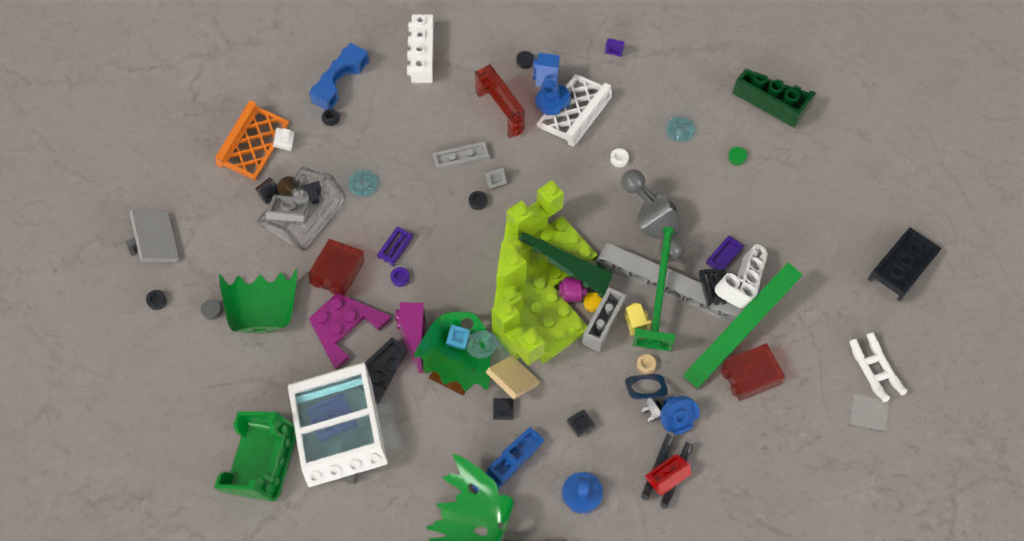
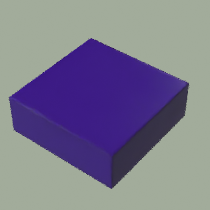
[605,38,625,57]

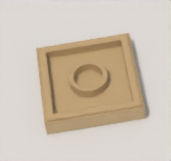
[486,356,540,399]

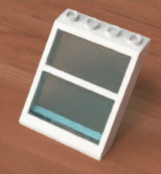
[288,362,387,487]

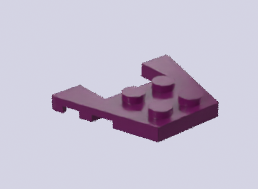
[309,293,391,370]

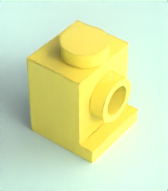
[624,303,651,336]

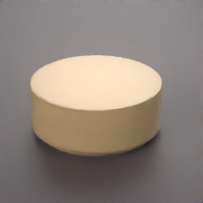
[636,354,657,375]

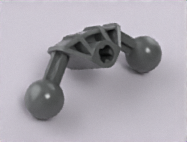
[621,169,684,261]

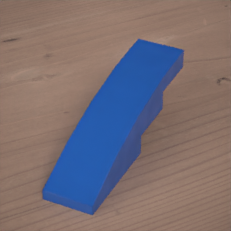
[471,427,545,498]

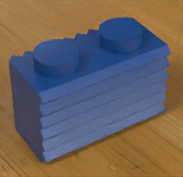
[533,52,560,87]

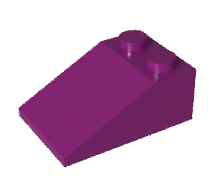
[395,302,426,373]

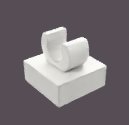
[273,128,295,151]

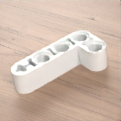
[715,244,767,308]

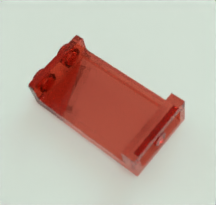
[475,64,525,138]

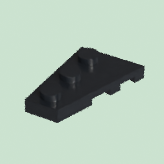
[358,337,407,405]

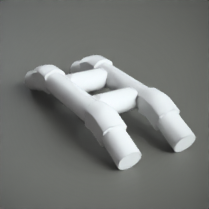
[849,332,907,402]

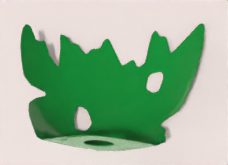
[426,454,514,541]

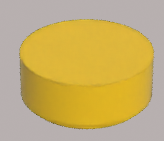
[583,292,602,313]

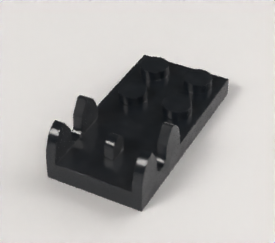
[868,227,942,302]

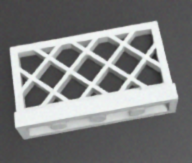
[537,74,612,147]

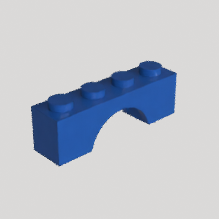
[309,42,369,110]

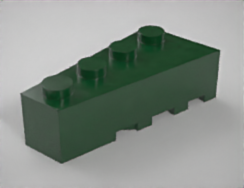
[732,68,816,128]

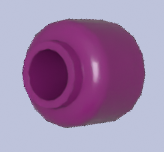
[559,277,587,302]

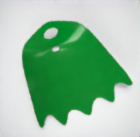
[219,268,297,333]
[414,311,491,391]

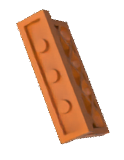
[215,100,289,181]

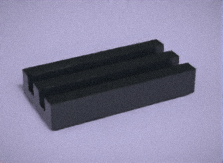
[698,268,727,306]

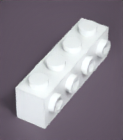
[407,14,434,83]

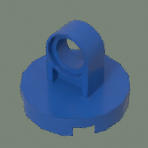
[535,80,571,115]
[660,396,700,435]
[562,472,603,514]

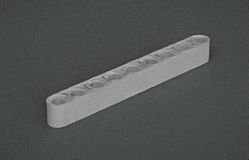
[597,244,756,331]

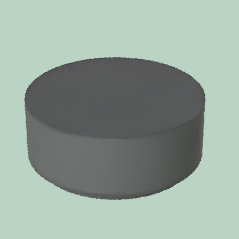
[201,299,222,320]

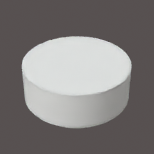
[610,148,629,167]

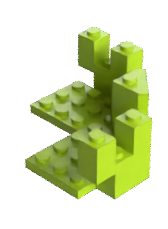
[491,180,598,366]

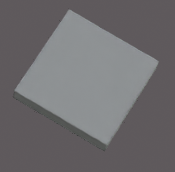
[266,195,311,222]

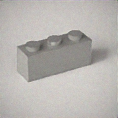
[582,287,626,352]

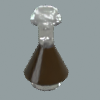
[277,176,308,204]

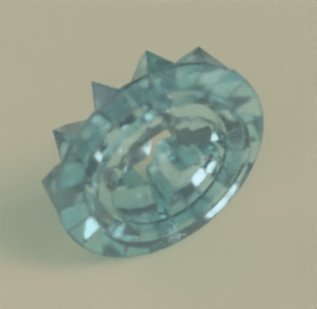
[666,115,695,142]
[348,169,378,196]
[466,331,498,360]

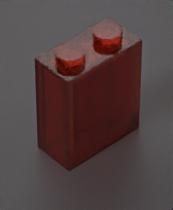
[309,239,364,297]
[721,343,785,402]

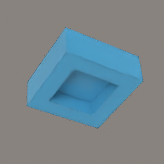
[445,324,470,350]

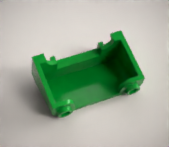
[214,411,296,502]

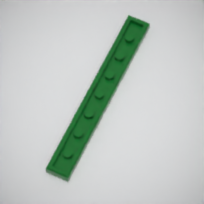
[683,262,803,390]

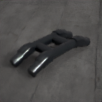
[641,434,693,509]

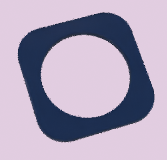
[625,374,668,399]

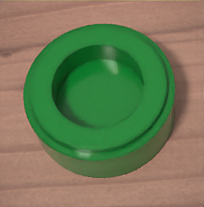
[728,147,747,166]

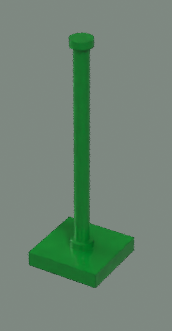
[632,227,675,352]

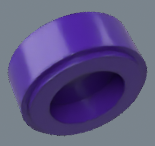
[390,267,410,287]

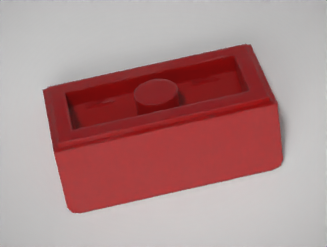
[645,454,692,496]

